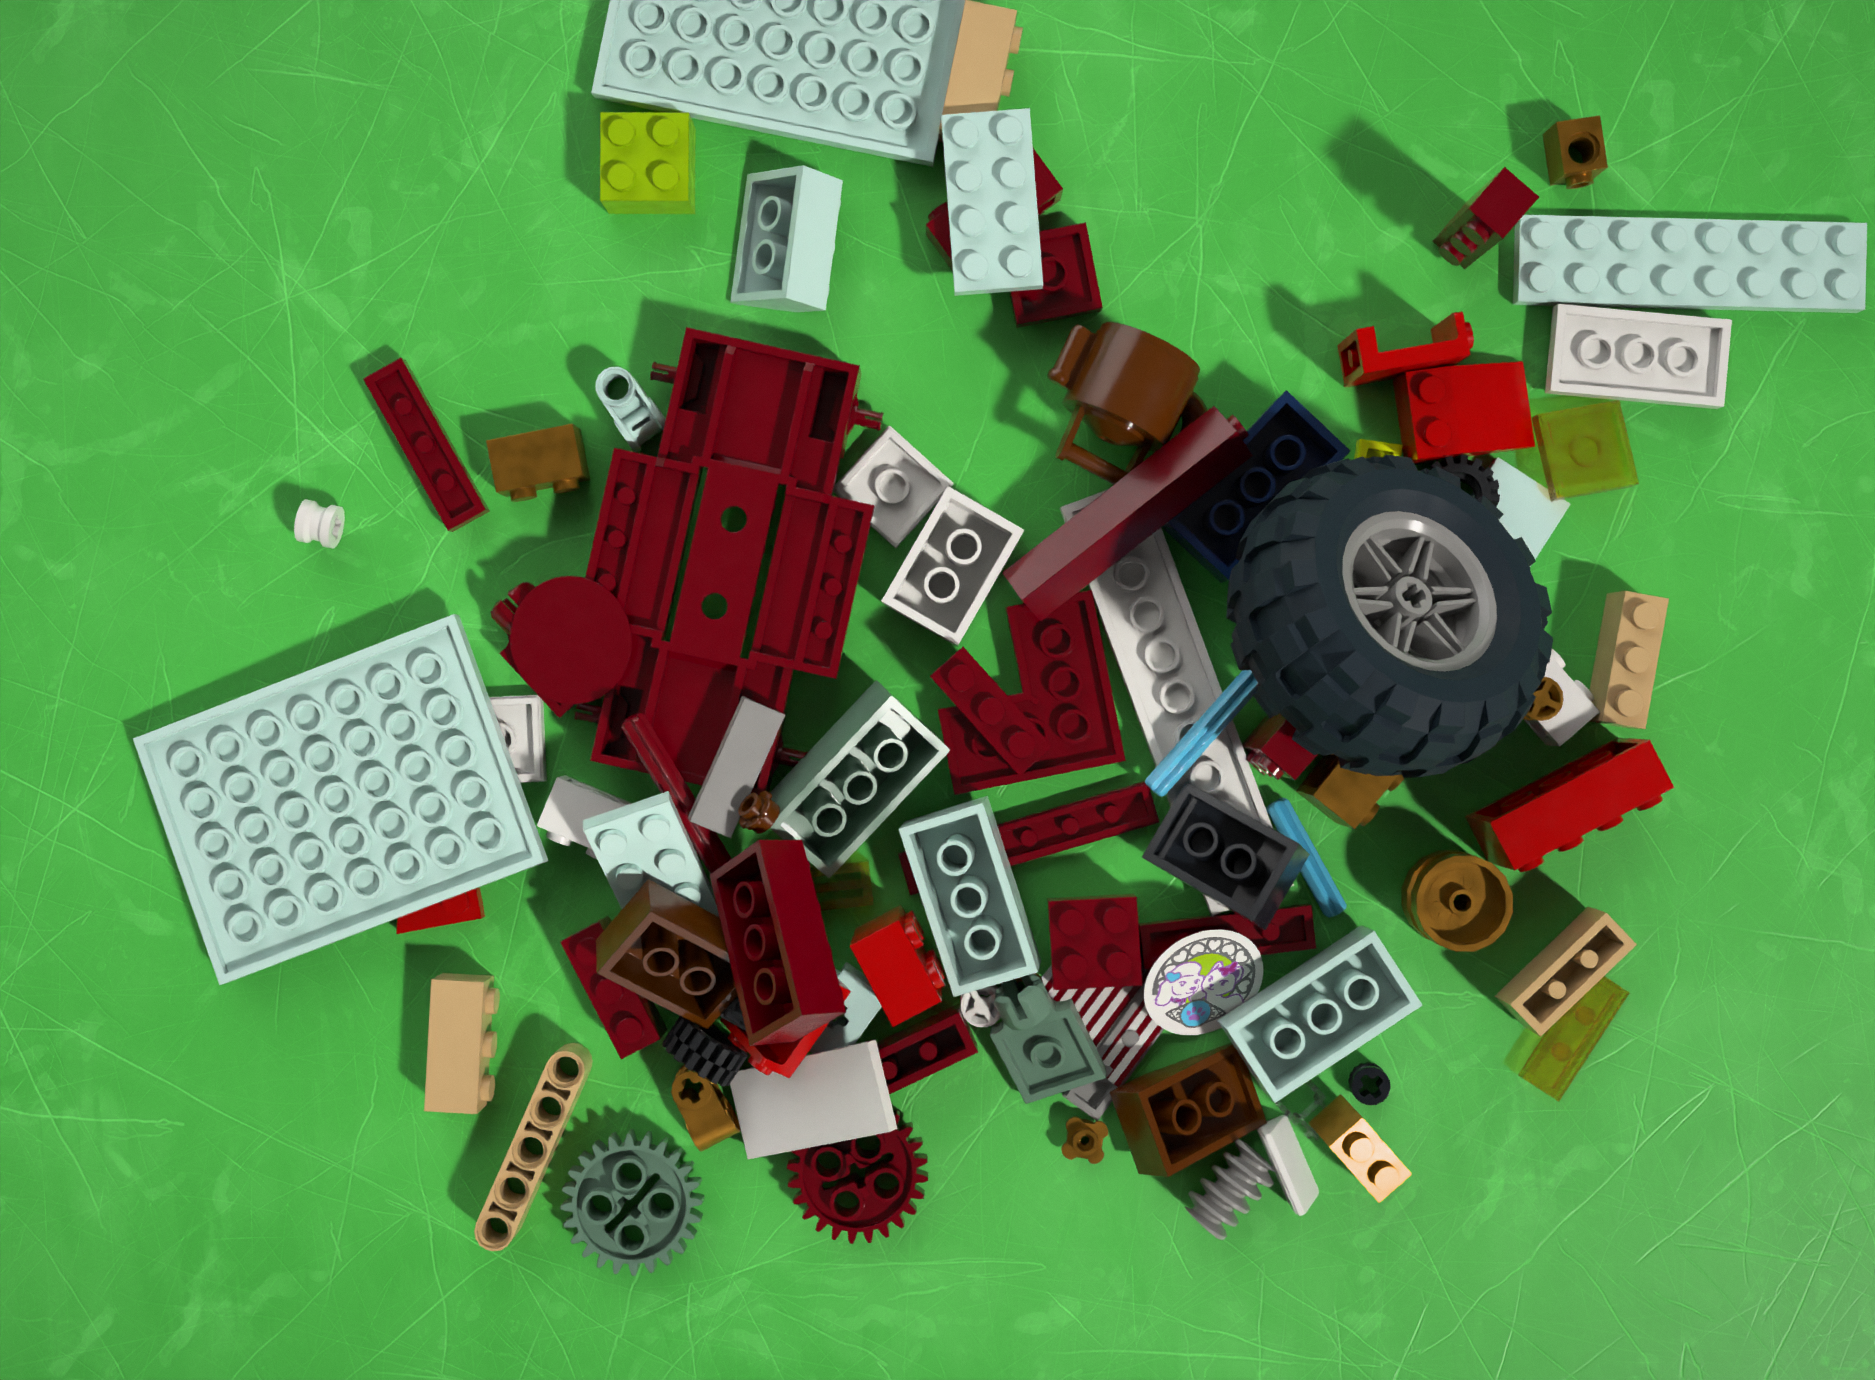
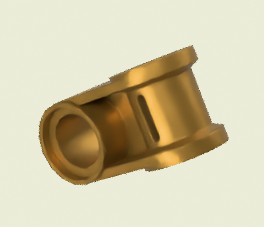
[671,1064,741,1152]

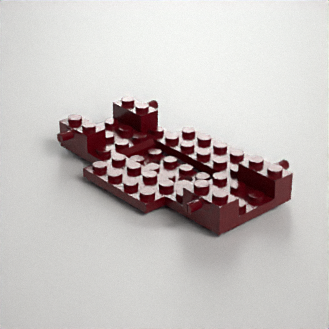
[575,327,884,795]

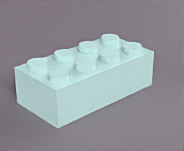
[899,796,1041,997]
[1217,925,1423,1103]

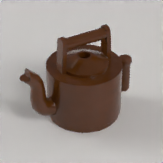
[1047,322,1207,485]

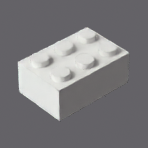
[881,486,1024,647]

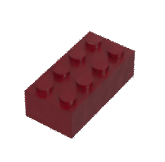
[710,840,846,1046]

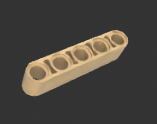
[474,1043,593,1252]

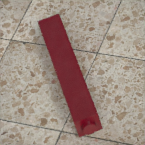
[1002,406,1253,621]

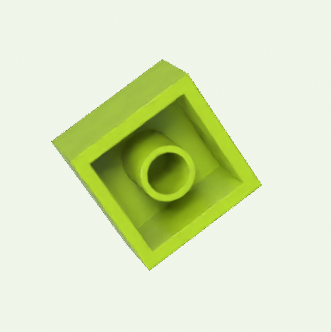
[600,112,696,214]

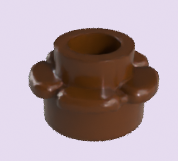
[738,791,780,834]

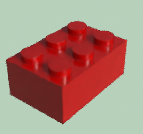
[850,905,945,1027]

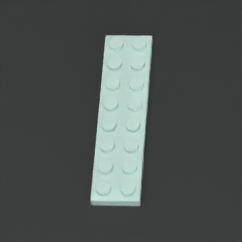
[1513,215,1867,313]

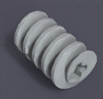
[1185,1139,1277,1240]

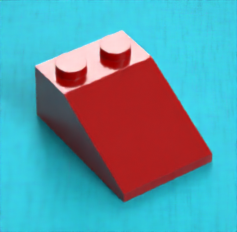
[1393,361,1535,464]

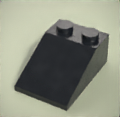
[1142,782,1310,930]

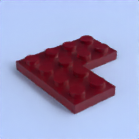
[938,590,1126,795]

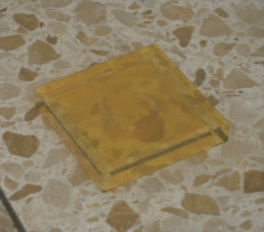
[1532,400,1639,502]

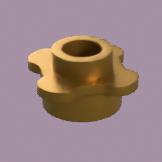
[1061,1116,1108,1164]

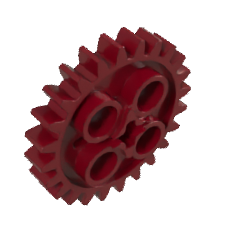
[787,1110,928,1244]

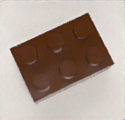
[596,879,738,1029]

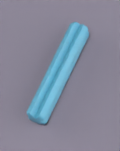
[1266,798,1347,918]

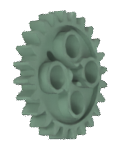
[560,1129,704,1276]

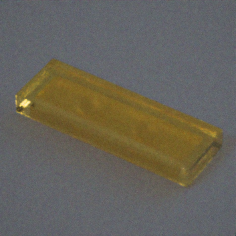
[1518,976,1630,1102]

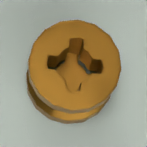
[1523,677,1564,721]

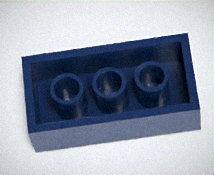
[1162,390,1350,583]

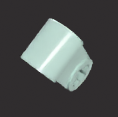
[596,367,666,453]

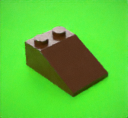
[1110,1042,1267,1177]

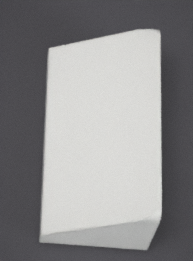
[1256,1115,1319,1216]

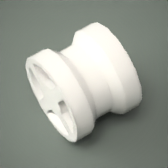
[294,499,345,549]
[960,985,1001,1027]

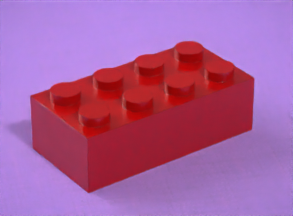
[1465,737,1675,872]

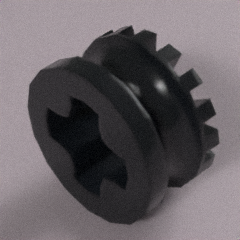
[1348,1062,1391,1105]

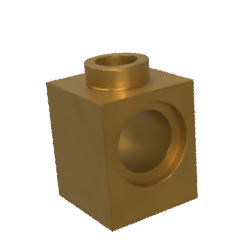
[1543,115,1608,189]

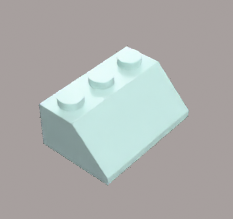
[730,165,843,312]

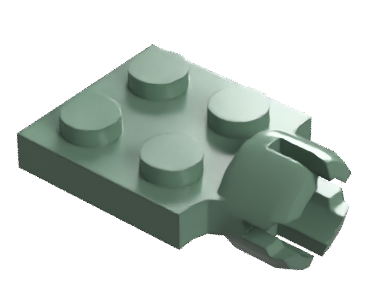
[990,974,1106,1104]

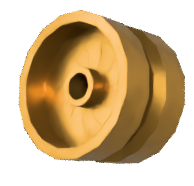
[1401,850,1513,952]

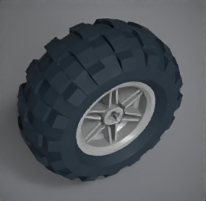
[1226,455,1553,778]

